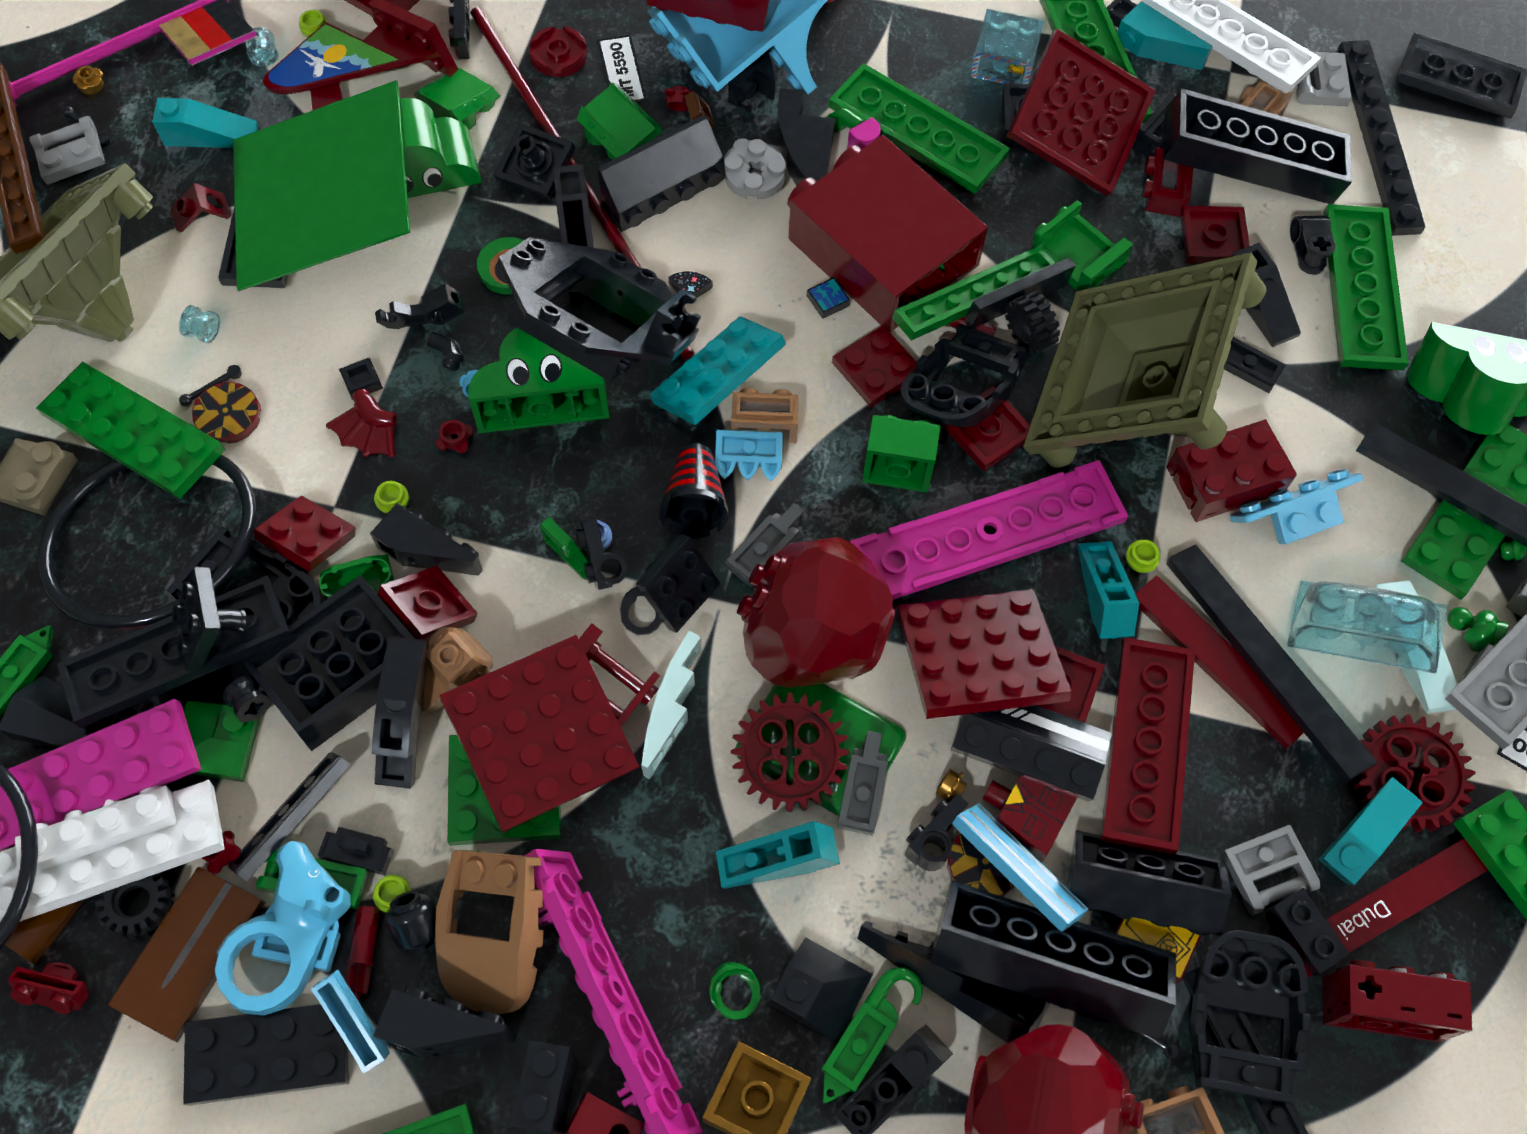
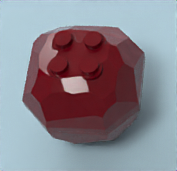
[737,537,895,688]
[964,1024,1144,1134]

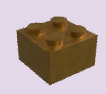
[702,1041,811,1134]

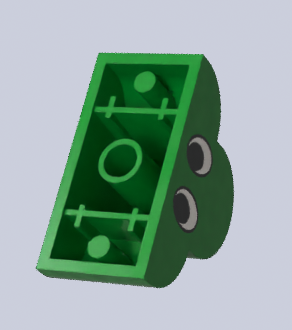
[399,98,482,198]
[1406,322,1527,435]
[468,328,609,433]

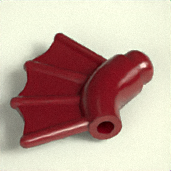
[326,389,397,458]

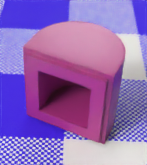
[847,117,881,149]

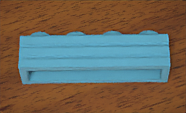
[311,970,390,1073]

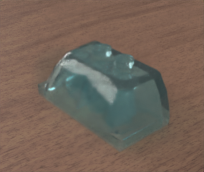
[1287,581,1449,674]

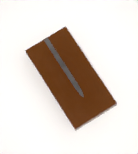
[108,867,265,1043]

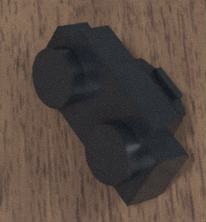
[318,827,394,876]

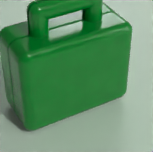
[735,683,906,816]

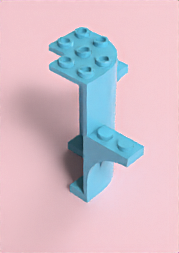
[647,0,828,94]

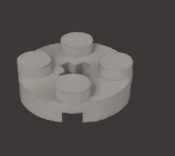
[725,139,786,199]

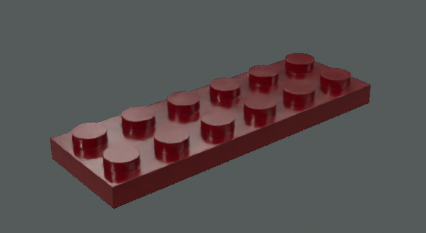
[1100,637,1195,855]

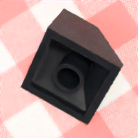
[769,937,873,1044]

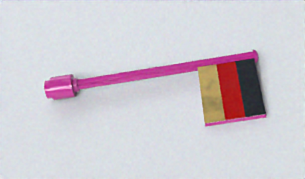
[9,0,257,107]

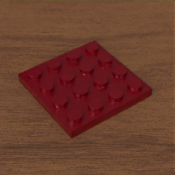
[1007,28,1156,196]
[898,589,1071,719]
[439,635,640,833]

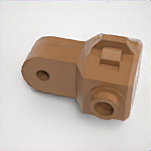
[420,627,493,714]

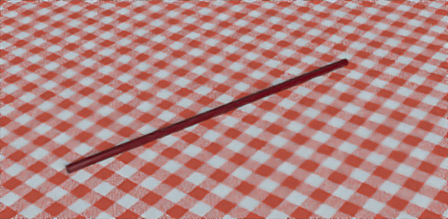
[470,7,694,359]

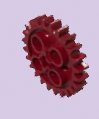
[730,693,849,812]
[1353,714,1476,833]

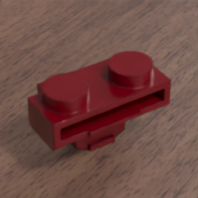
[8,961,89,1014]

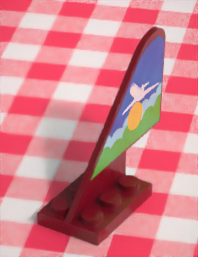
[263,0,458,94]

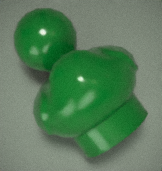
[1447,607,1509,652]

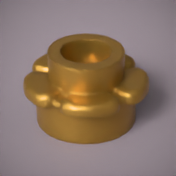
[73,66,104,94]
[935,769,967,801]

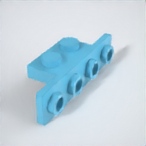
[1230,469,1363,544]

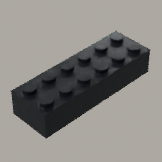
[1163,88,1352,204]
[930,881,1176,1040]

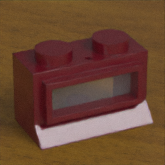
[1141,147,1193,217]

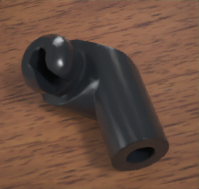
[427,332,464,371]

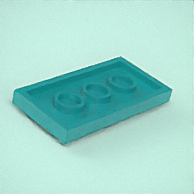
[649,316,786,425]

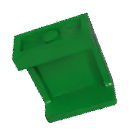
[1031,200,1133,291]

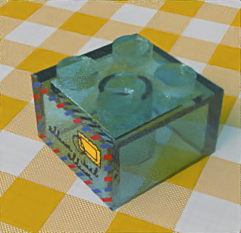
[970,9,1044,84]

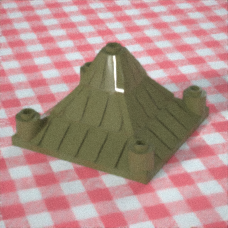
[0,163,153,342]
[1023,253,1266,468]

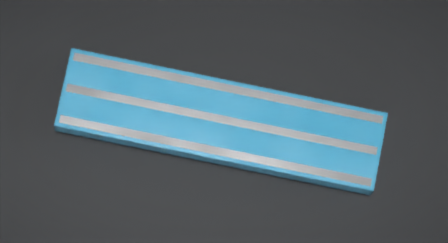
[952,803,1088,932]

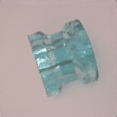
[245,27,278,66]
[179,305,220,343]

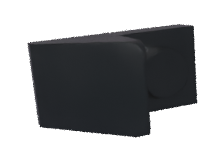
[728,49,775,107]

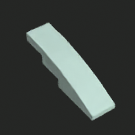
[1373,580,1457,714]
[641,631,702,779]

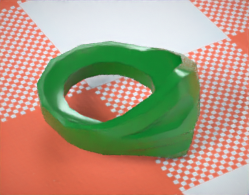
[709,962,761,1020]

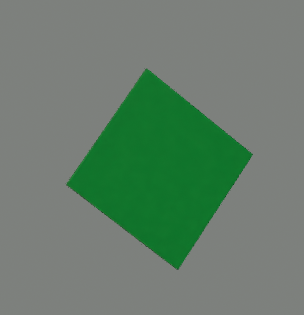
[233,80,410,291]

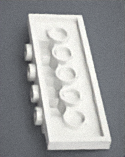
[1143,0,1321,94]
[0,780,225,922]

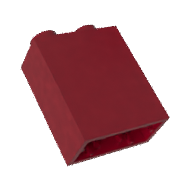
[787,135,988,332]

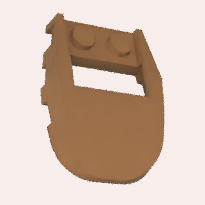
[435,850,544,1014]

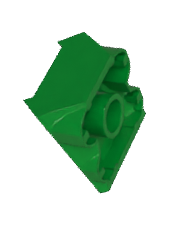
[413,68,500,130]
[576,82,662,160]
[319,554,394,600]

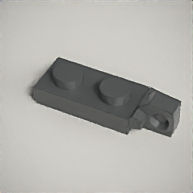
[725,503,805,587]
[836,731,888,836]

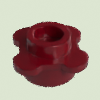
[664,86,692,112]
[436,420,473,453]
[202,830,241,874]

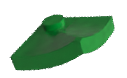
[184,701,261,782]

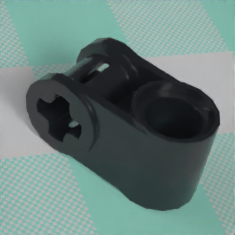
[1290,215,1336,275]

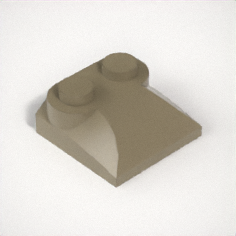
[0,438,78,516]

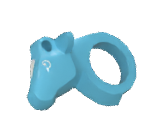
[215,841,351,1016]

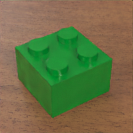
[862,415,941,493]

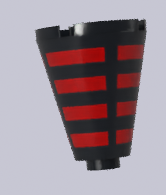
[659,443,728,538]

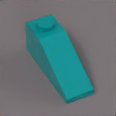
[1117,1,1213,70]
[152,98,259,148]
[1078,541,1139,639]
[1318,777,1423,885]
[715,821,840,888]

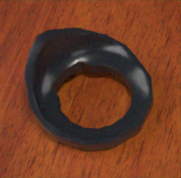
[620,587,662,636]

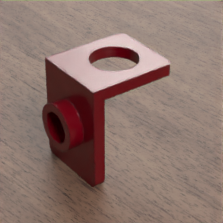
[171,183,231,232]

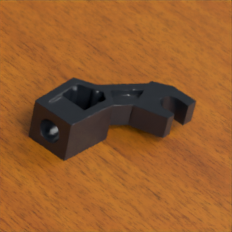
[375,283,464,329]

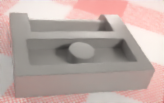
[1297,47,1352,106]
[29,116,106,185]
[1221,825,1320,915]

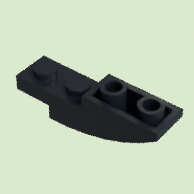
[371,636,427,789]

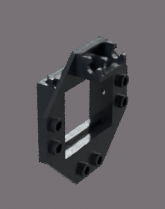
[497,237,702,382]

